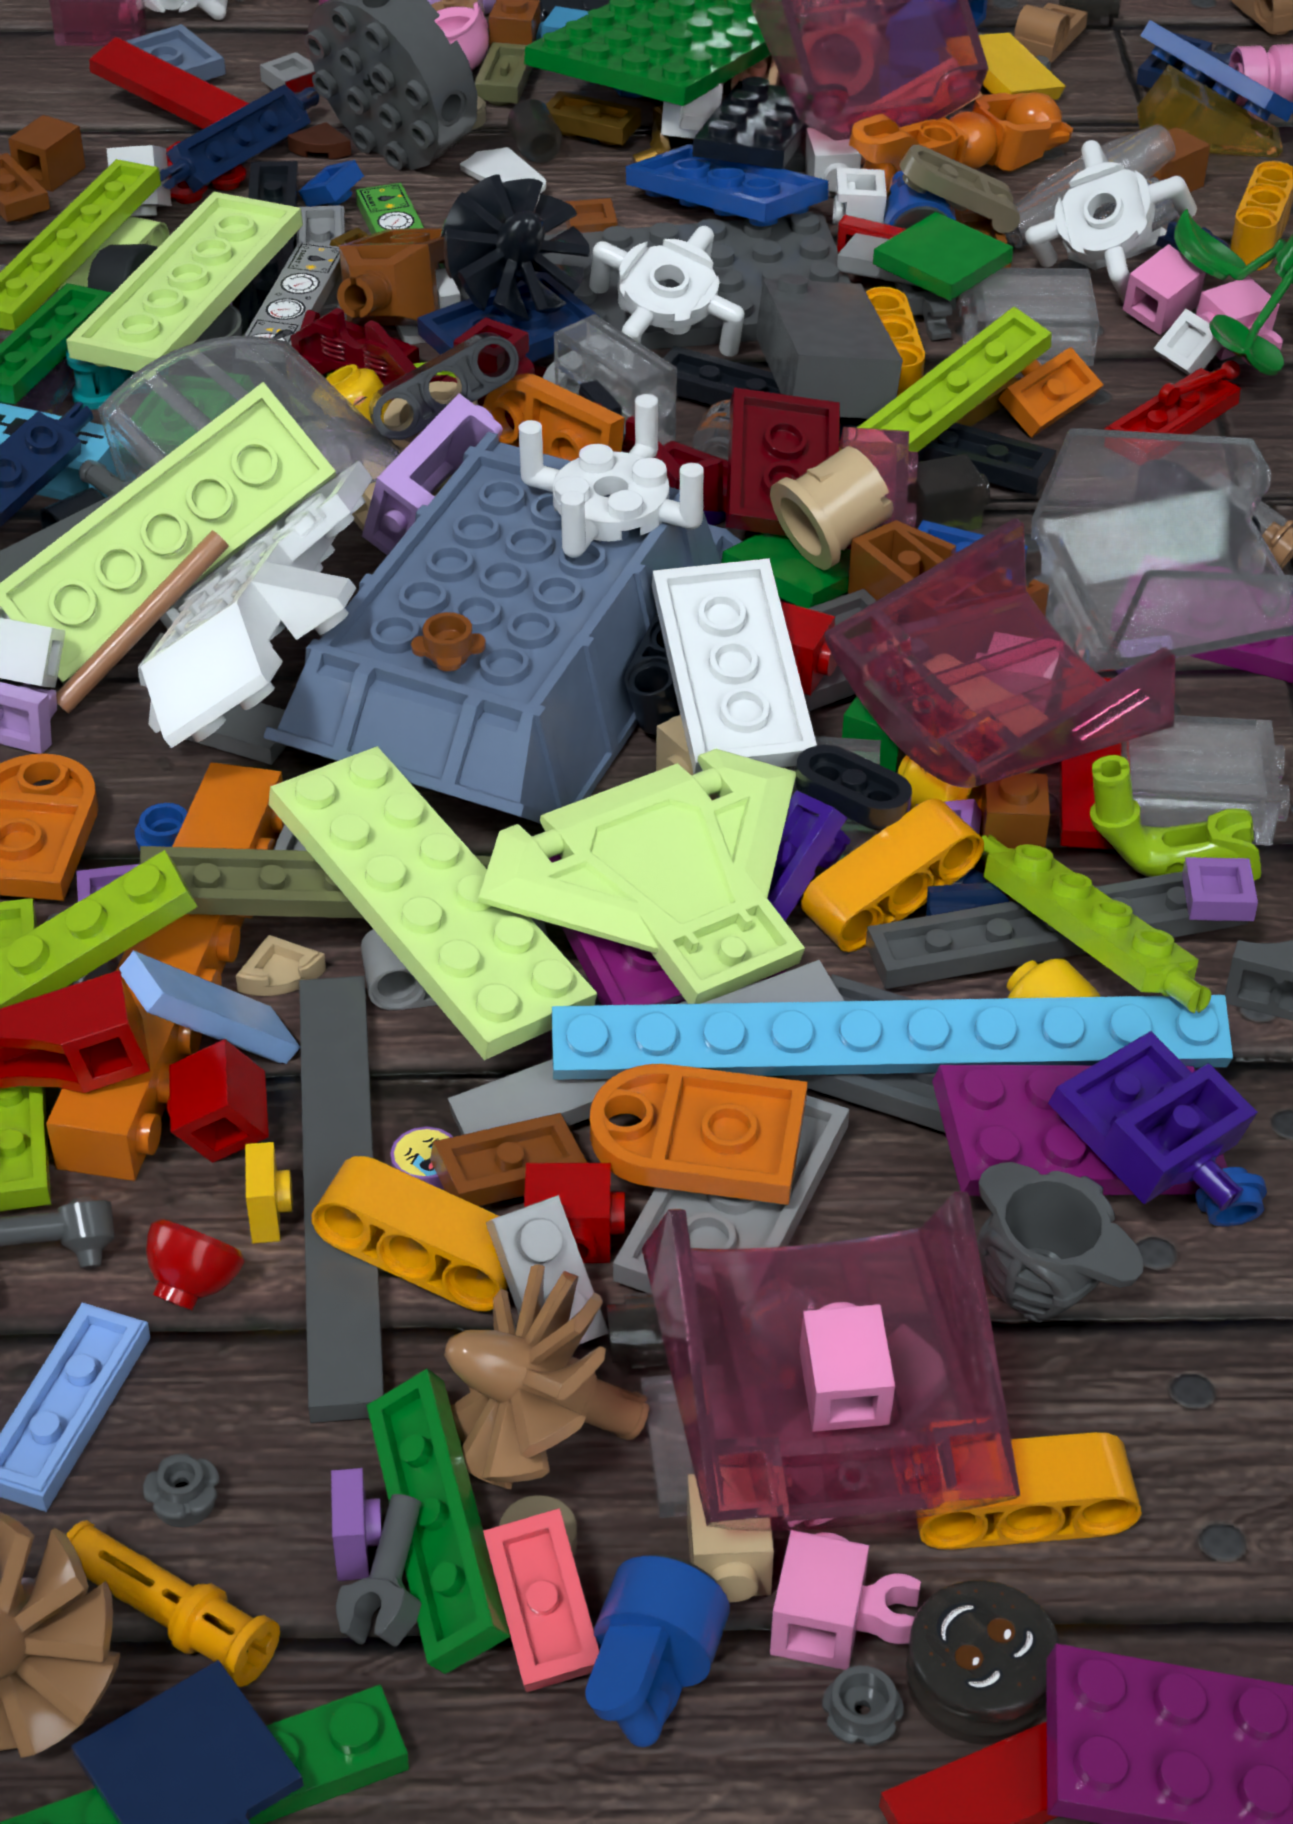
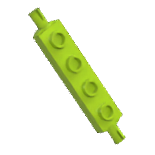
[980,835,1211,1013]

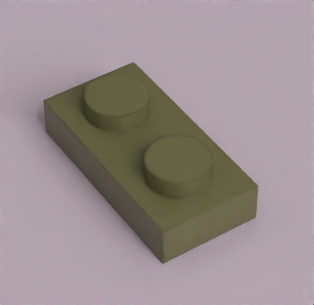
[474,42,533,106]

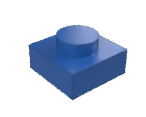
[298,160,364,207]

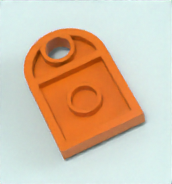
[483,373,625,461]
[0,754,99,901]
[590,1064,808,1205]

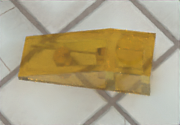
[1137,65,1283,158]

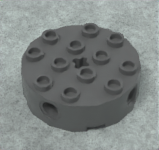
[305,0,478,170]

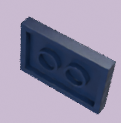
[417,272,601,363]

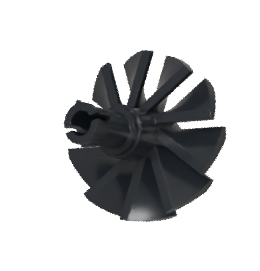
[441,174,590,322]

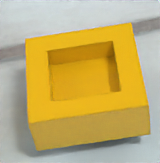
[245,1142,293,1244]

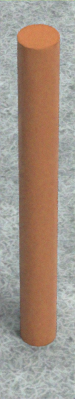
[56,530,229,714]

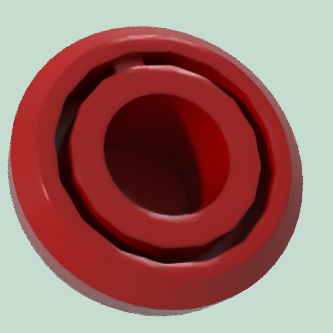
[146,1219,245,1311]

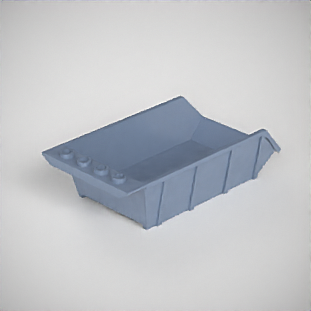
[263,432,742,824]

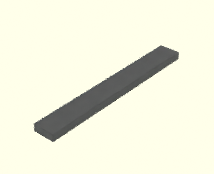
[299,976,384,1423]

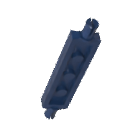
[160,84,320,193]
[0,402,94,527]

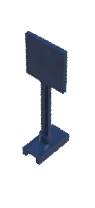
[71,1660,304,1824]

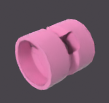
[1229,44,1293,106]

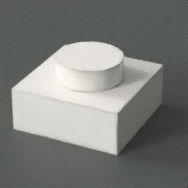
[1153,309,1223,375]

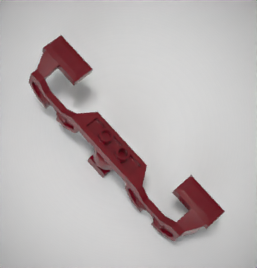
[290,308,728,512]

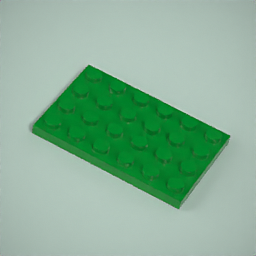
[524,0,807,106]

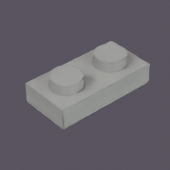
[486,1195,609,1344]

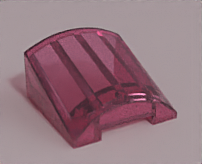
[825,518,1176,788]
[642,1191,1020,1531]

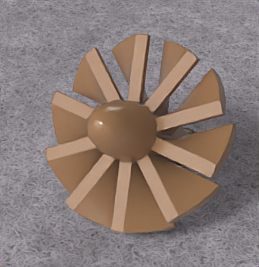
[444,1264,649,1490]
[0,1512,120,1758]

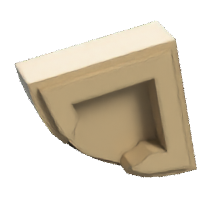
[236,935,326,996]

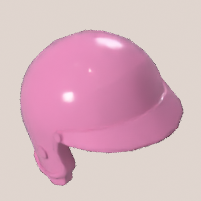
[435,2,489,71]

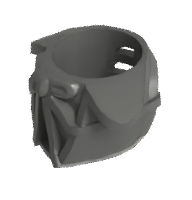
[975,1162,1143,1322]

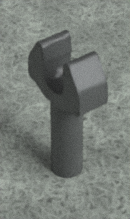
[336,1494,421,1647]

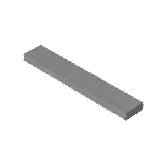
[448,960,844,1135]

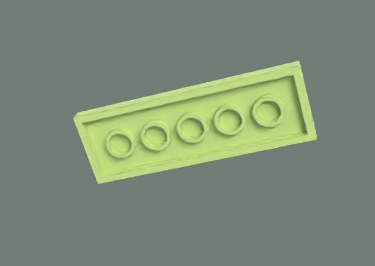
[66,192,303,377]
[0,382,336,684]
[268,746,597,1060]

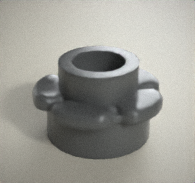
[143,1453,220,1527]
[822,1665,903,1746]

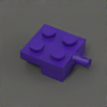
[1048,1031,1258,1211]

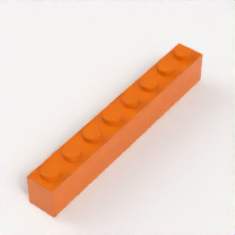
[46,762,284,1181]

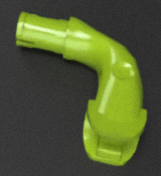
[1090,755,1261,881]

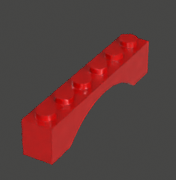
[0,970,151,1093]

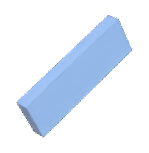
[119,951,300,1064]
[0,1302,151,1512]

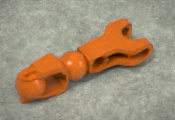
[848,92,1073,200]

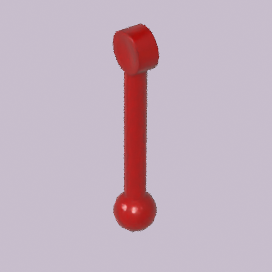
[1158,360,1241,406]

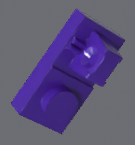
[767,790,851,921]

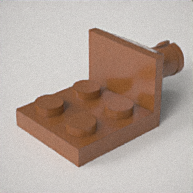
[337,228,445,326]

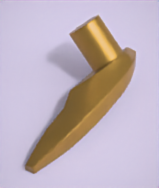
[632,119,671,163]

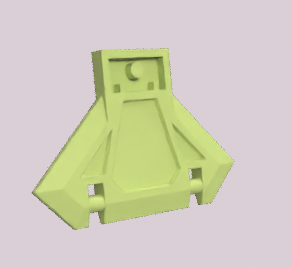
[477,749,805,1004]

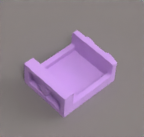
[362,393,503,556]

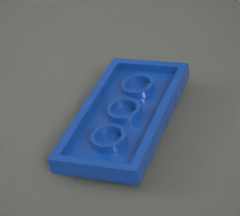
[626,144,829,226]

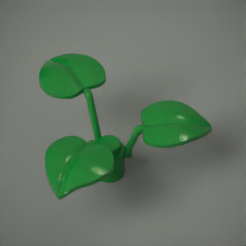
[1174,209,1293,376]

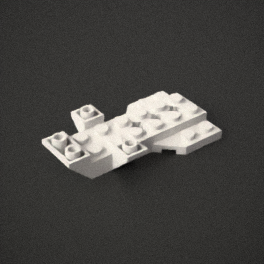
[141,461,373,748]

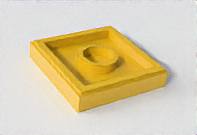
[948,32,1066,100]

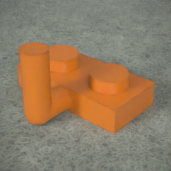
[998,347,1104,438]

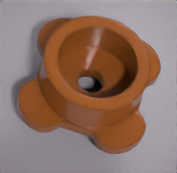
[411,612,486,671]

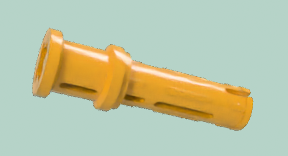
[66,1520,280,1687]

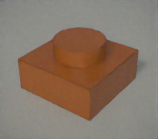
[565,198,618,233]

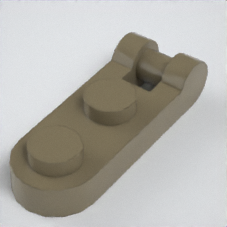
[900,145,1020,233]

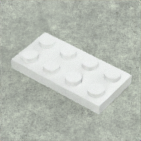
[652,559,817,774]

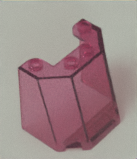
[751,0,989,141]

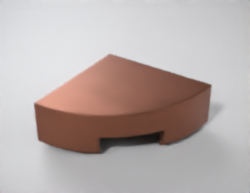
[287,122,351,159]

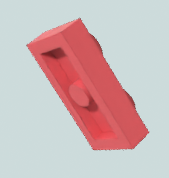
[483,1508,599,1692]

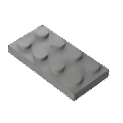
[613,1095,850,1327]

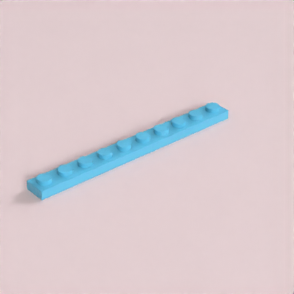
[551,995,1233,1080]

